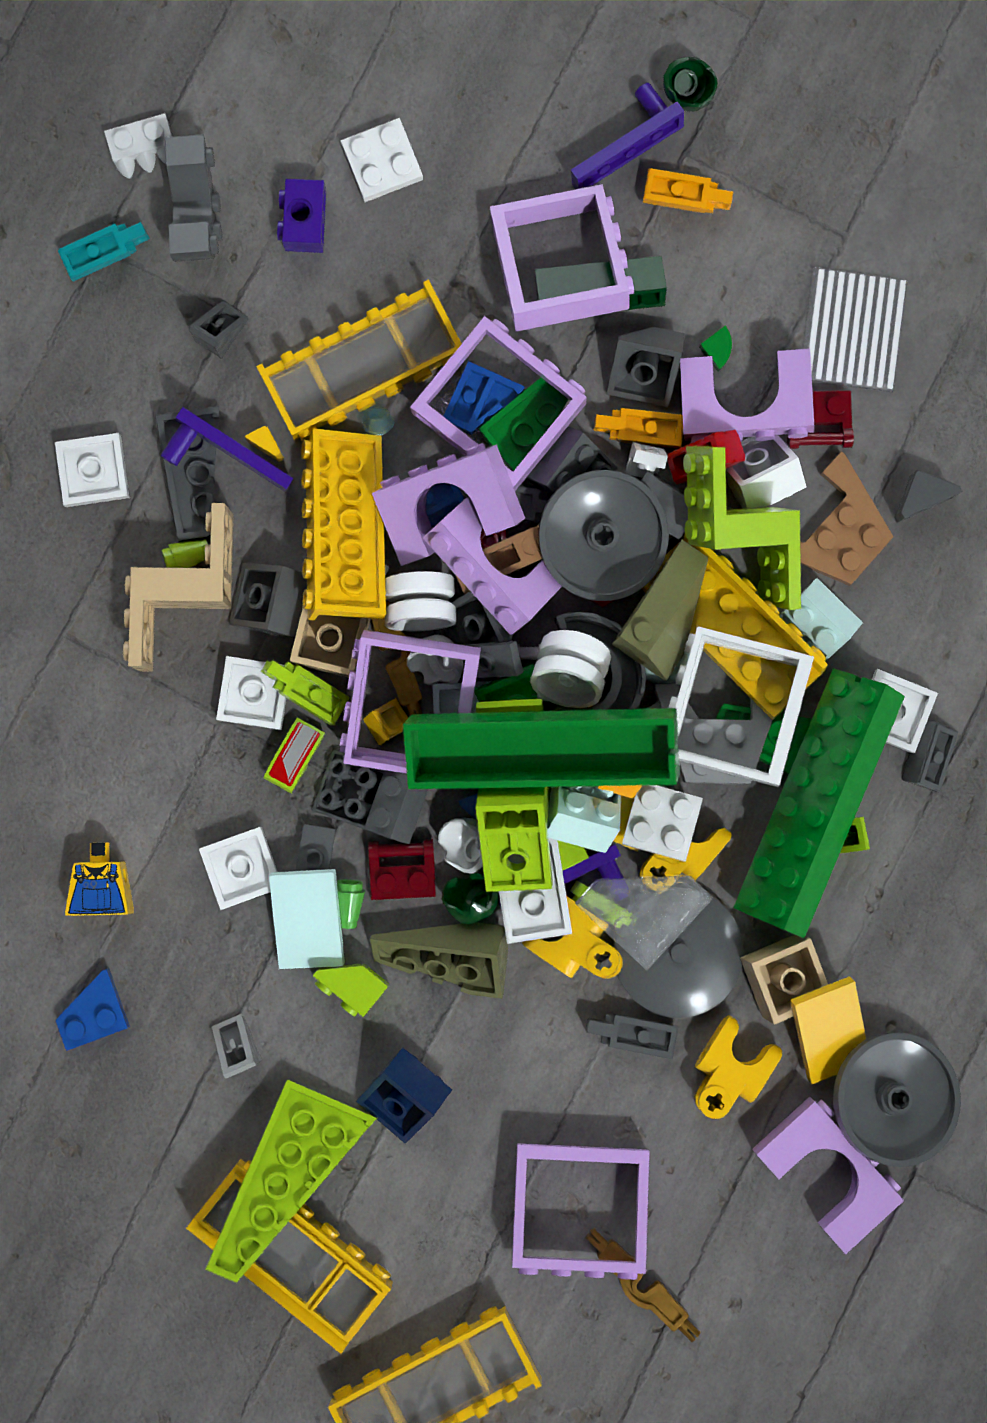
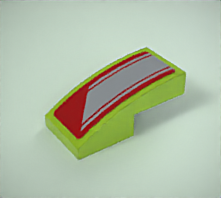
[263,718,325,794]

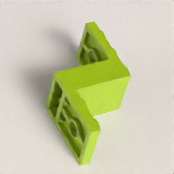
[683,446,801,610]
[476,699,553,892]

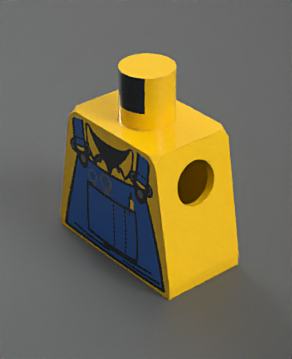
[65,842,134,916]

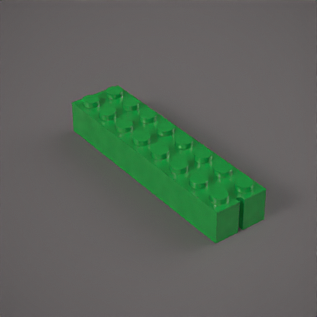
[733,668,905,938]
[403,708,680,789]

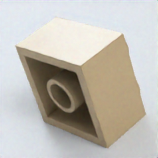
[290,609,370,677]
[740,934,828,1025]

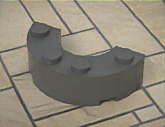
[165,134,222,262]
[555,612,646,710]

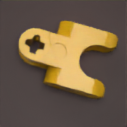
[639,828,732,891]
[522,896,623,979]
[695,1015,782,1119]

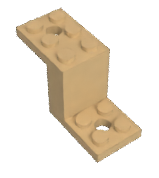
[123,503,233,672]

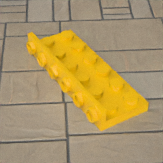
[301,428,386,621]
[641,535,827,720]

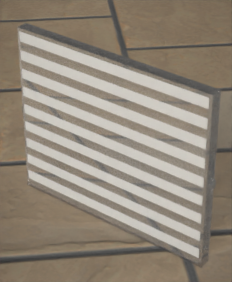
[802,267,908,392]

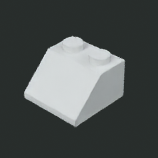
[726,435,806,509]

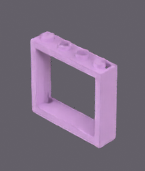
[490,184,634,332]
[410,316,587,491]
[340,630,481,773]
[512,1143,649,1279]

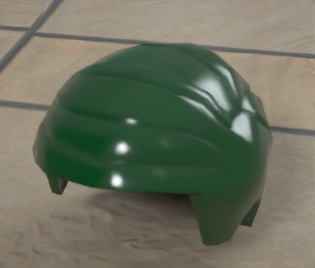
[663,57,718,112]
[441,872,499,924]

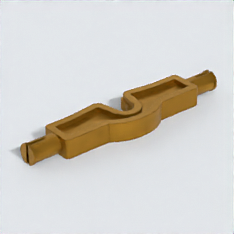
[372,601,423,715]
[585,1228,701,1342]

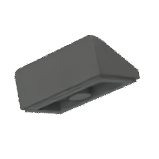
[902,721,958,793]

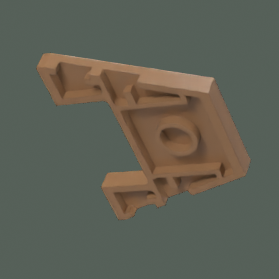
[759,451,893,586]

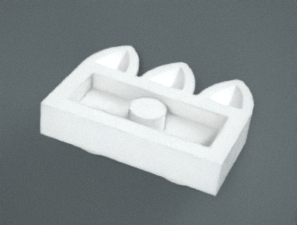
[104,113,173,179]

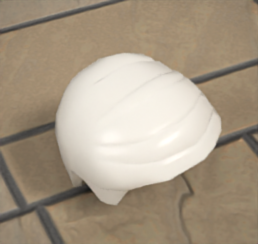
[407,635,463,685]
[438,818,483,874]

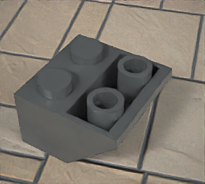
[526,426,617,498]

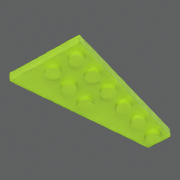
[205,1079,377,1283]

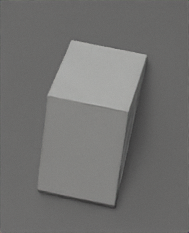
[212,1014,262,1078]

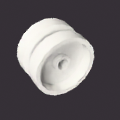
[384,572,456,632]
[530,630,611,708]

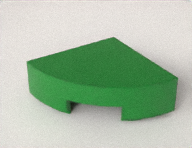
[699,325,732,372]

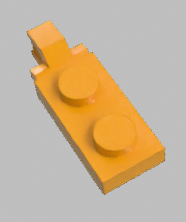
[643,168,733,213]
[593,408,683,449]

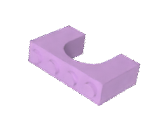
[680,348,814,443]
[372,443,525,566]
[423,496,562,635]
[752,1097,904,1254]

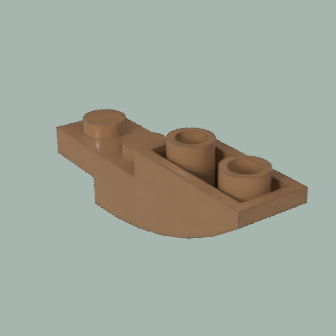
[454,525,542,595]

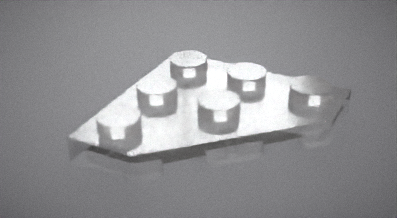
[575,874,713,970]

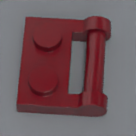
[787,391,854,449]
[368,839,436,900]

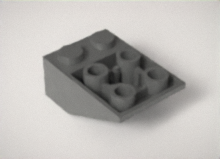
[312,750,428,844]

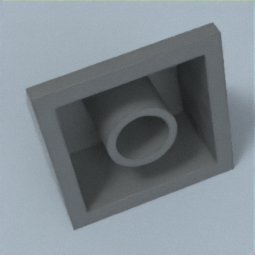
[229,563,307,638]

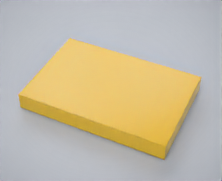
[790,976,866,1084]

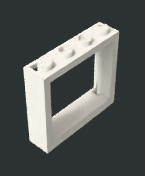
[669,626,814,787]

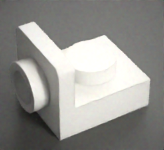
[626,442,668,478]

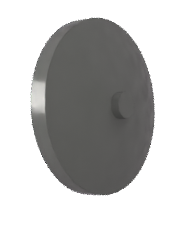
[538,470,669,601]
[613,887,743,1018]
[833,1032,961,1167]

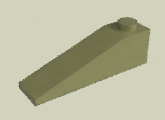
[612,540,708,681]
[370,922,508,999]

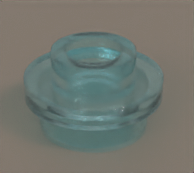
[362,407,394,436]

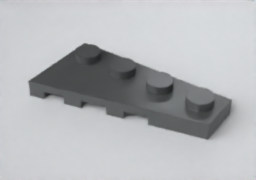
[156,406,220,543]

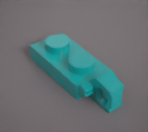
[58,222,150,282]

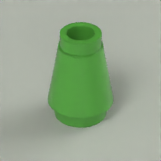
[337,879,366,929]

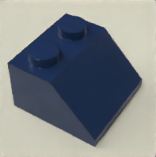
[356,1047,452,1144]

